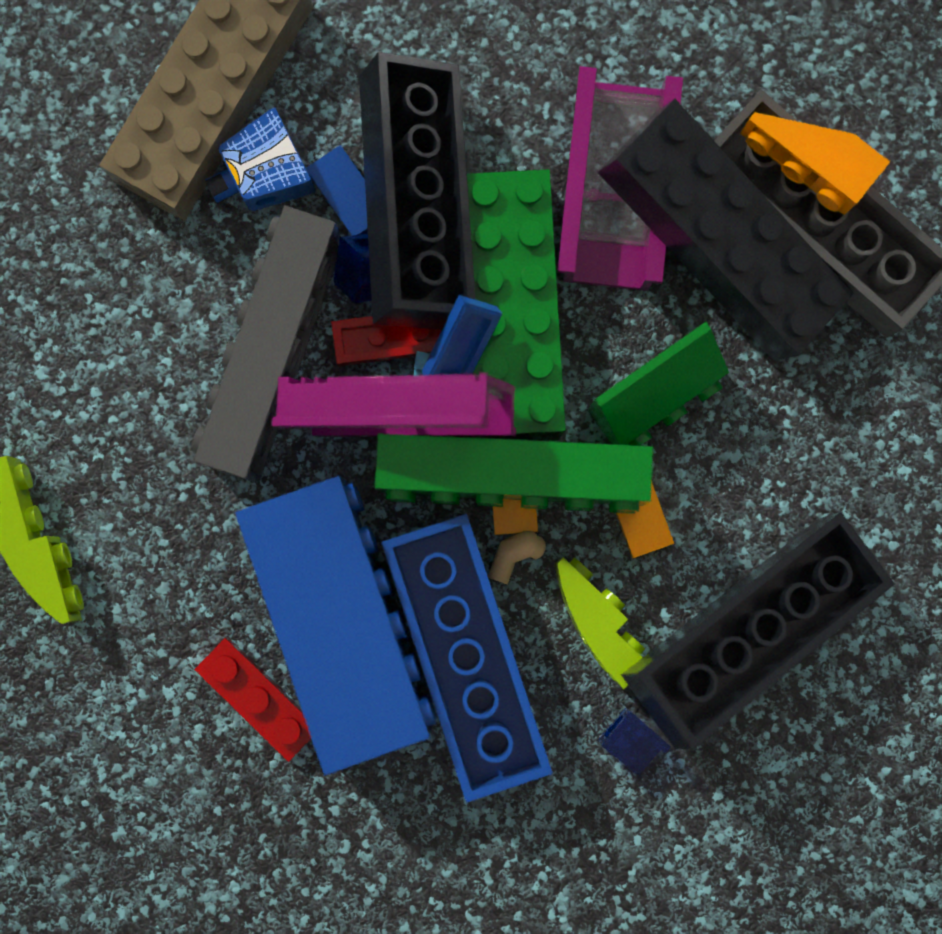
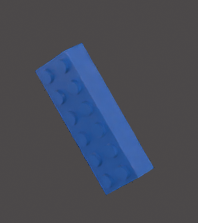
[381,514,553,803]

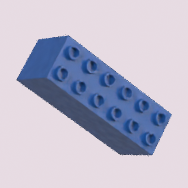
[235,476,437,776]

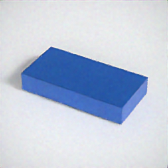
[306,145,368,241]
[422,295,503,375]

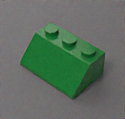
[587,322,729,446]

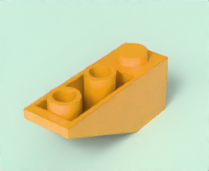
[740,112,890,215]

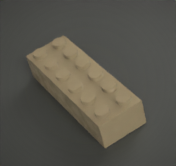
[99,0,314,222]

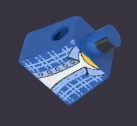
[205,108,316,211]

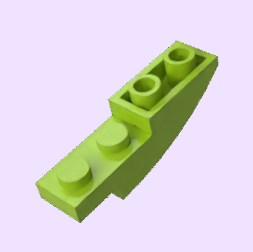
[0,456,84,624]
[554,557,645,689]

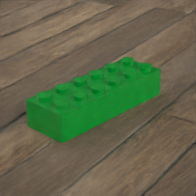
[467,169,566,439]
[375,434,653,514]

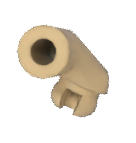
[488,531,546,585]

